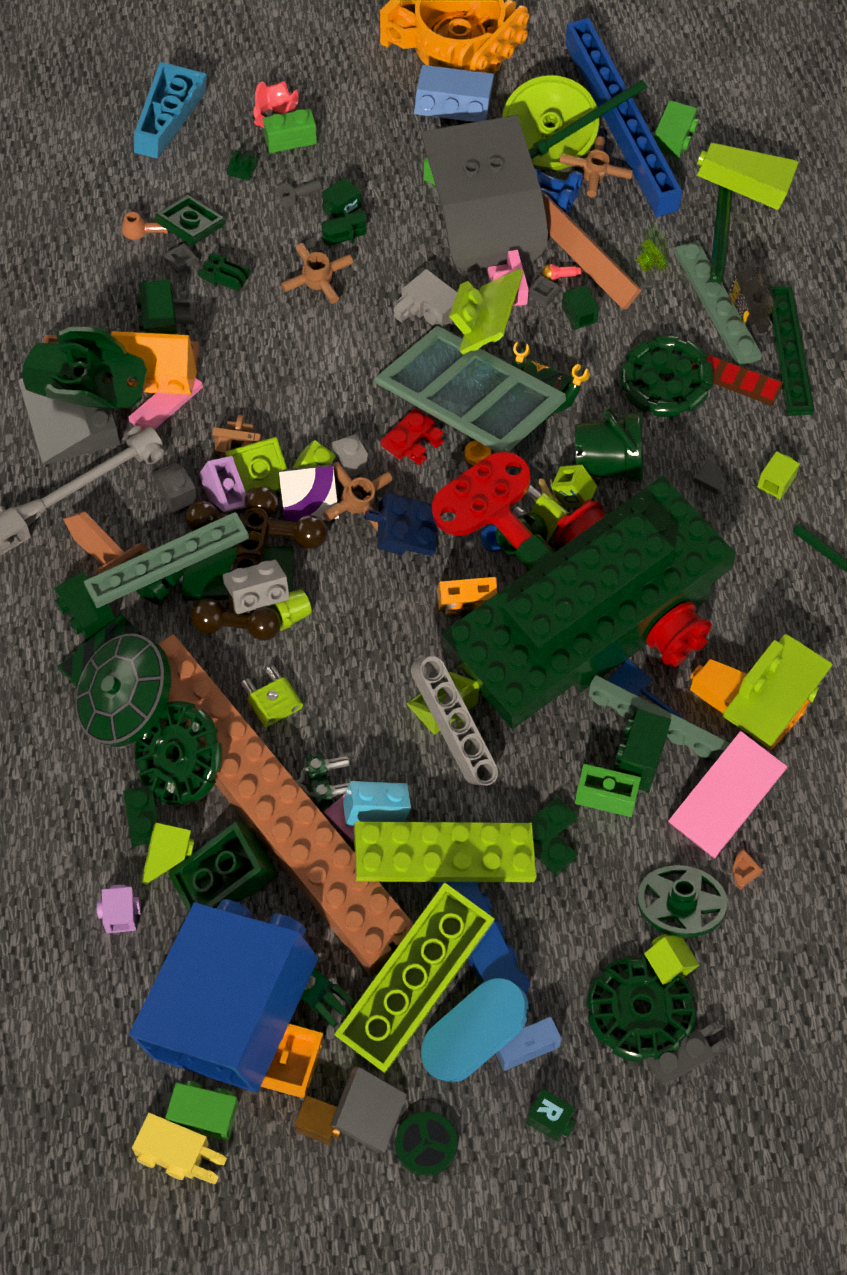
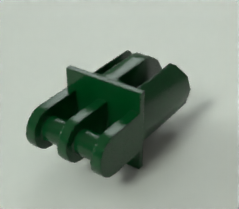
[321,210,367,246]
[197,253,251,292]

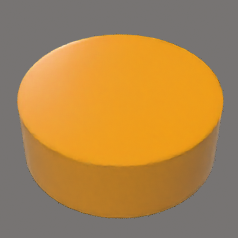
[465,440,491,465]

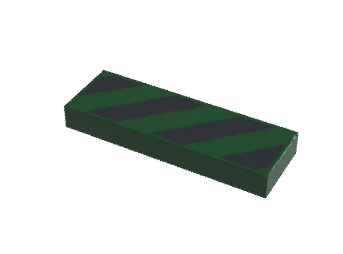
[58,614,141,687]

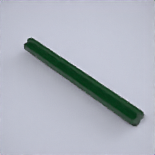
[710,185,732,283]

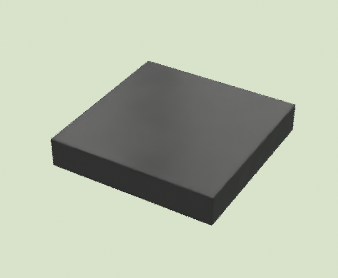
[330,1067,407,1153]

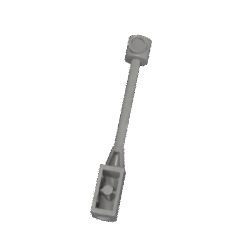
[0,426,164,556]

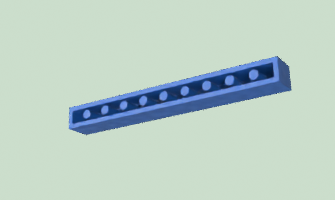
[565,18,682,217]

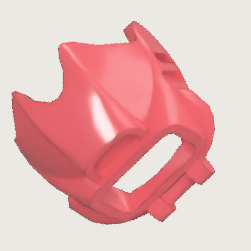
[253,81,299,128]

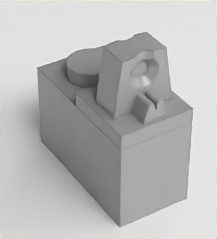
[394,269,457,328]

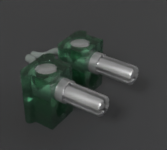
[296,754,349,811]

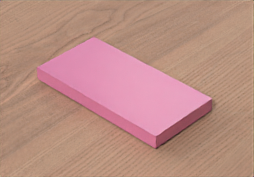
[668,731,787,859]

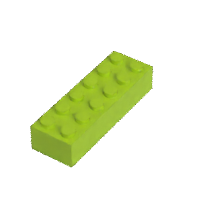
[334,882,495,1073]

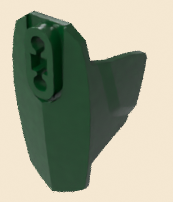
[22,327,149,409]

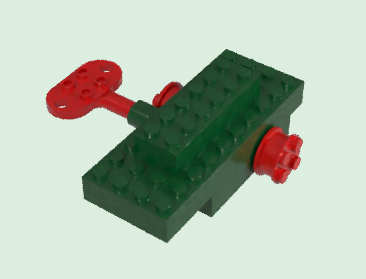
[432,452,736,730]

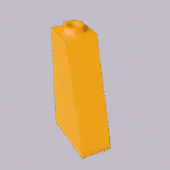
[690,659,810,750]

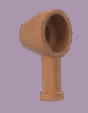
[122,212,169,240]

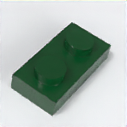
[123,785,158,847]

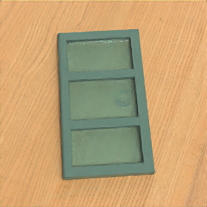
[375,325,566,453]

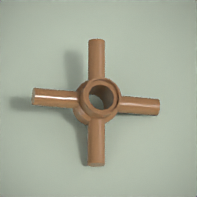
[559,136,633,197]

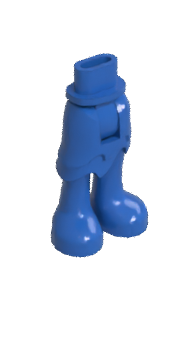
[534,168,583,213]

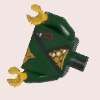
[510,342,590,420]

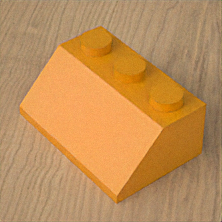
[111,331,197,395]

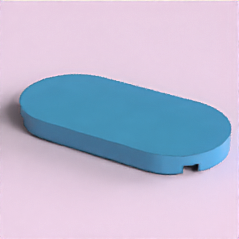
[421,978,529,1082]

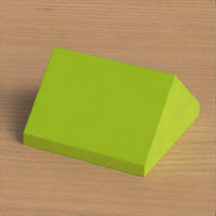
[407,672,479,735]

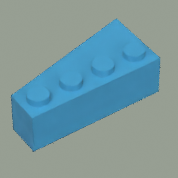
[134,62,207,159]

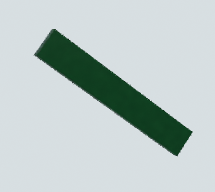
[766,286,814,416]

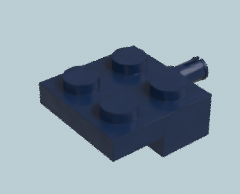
[364,492,436,555]

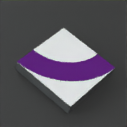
[279,464,339,522]

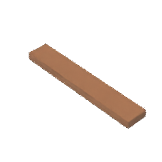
[542,194,642,309]

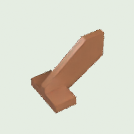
[63,511,148,574]

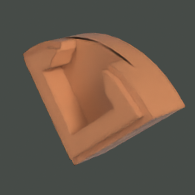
[732,848,763,890]

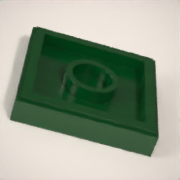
[154,195,226,246]

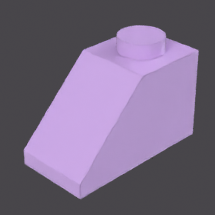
[199,456,246,512]

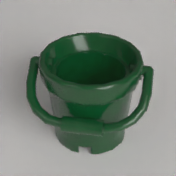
[575,409,643,483]

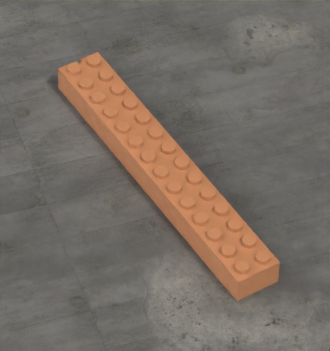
[158,634,414,977]

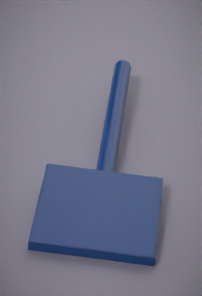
[608,660,689,722]

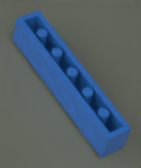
[431,882,530,997]

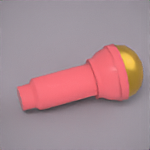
[542,264,581,281]

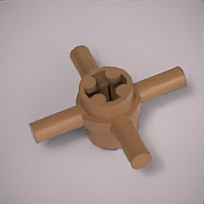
[281,243,353,304]
[323,461,393,532]

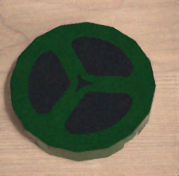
[395,1111,458,1176]

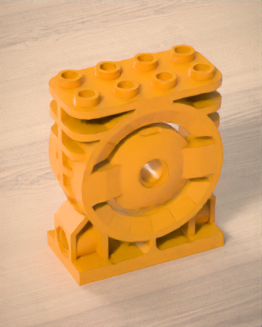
[380,0,529,74]

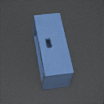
[495,1017,562,1071]

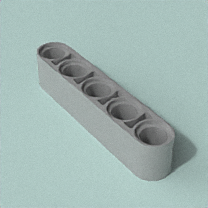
[411,656,498,785]

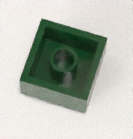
[613,709,671,793]

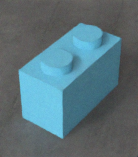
[343,781,411,826]

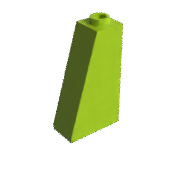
[697,143,799,210]

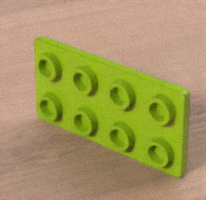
[449,268,523,354]
[723,634,832,747]

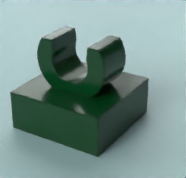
[226,150,258,181]

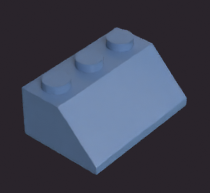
[414,65,494,122]

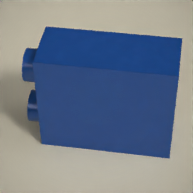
[129,899,318,1093]

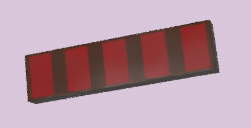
[692,353,783,406]

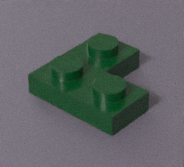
[528,797,578,877]

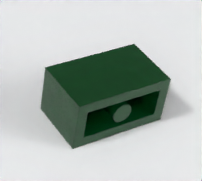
[135,279,178,335]
[54,571,114,640]

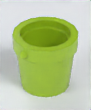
[268,589,312,631]

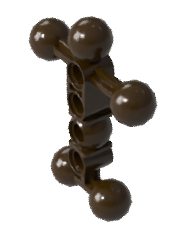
[186,485,328,641]

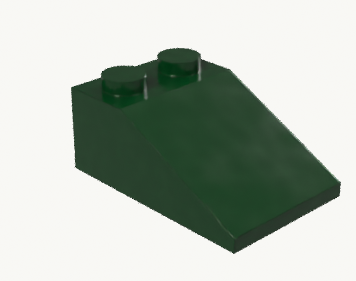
[168,821,279,913]

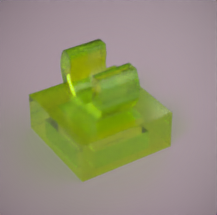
[636,238,668,272]

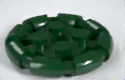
[619,335,714,417]
[134,701,223,806]
[586,955,697,1063]

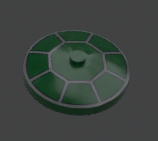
[76,634,171,747]

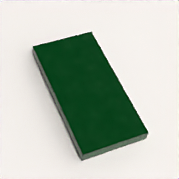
[182,546,293,601]

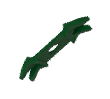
[301,968,357,1028]

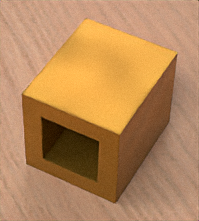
[294,1095,342,1146]

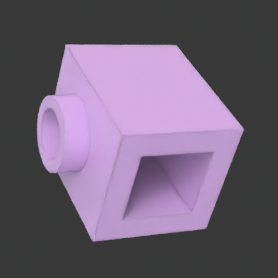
[97,885,141,933]

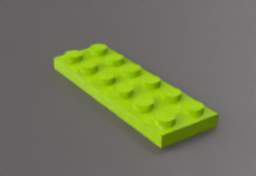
[354,822,536,882]

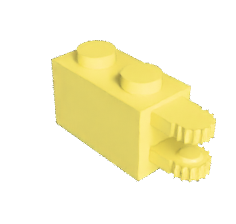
[132,1113,227,1184]

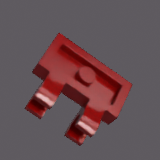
[380,408,444,465]

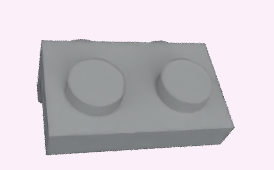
[223,560,289,614]

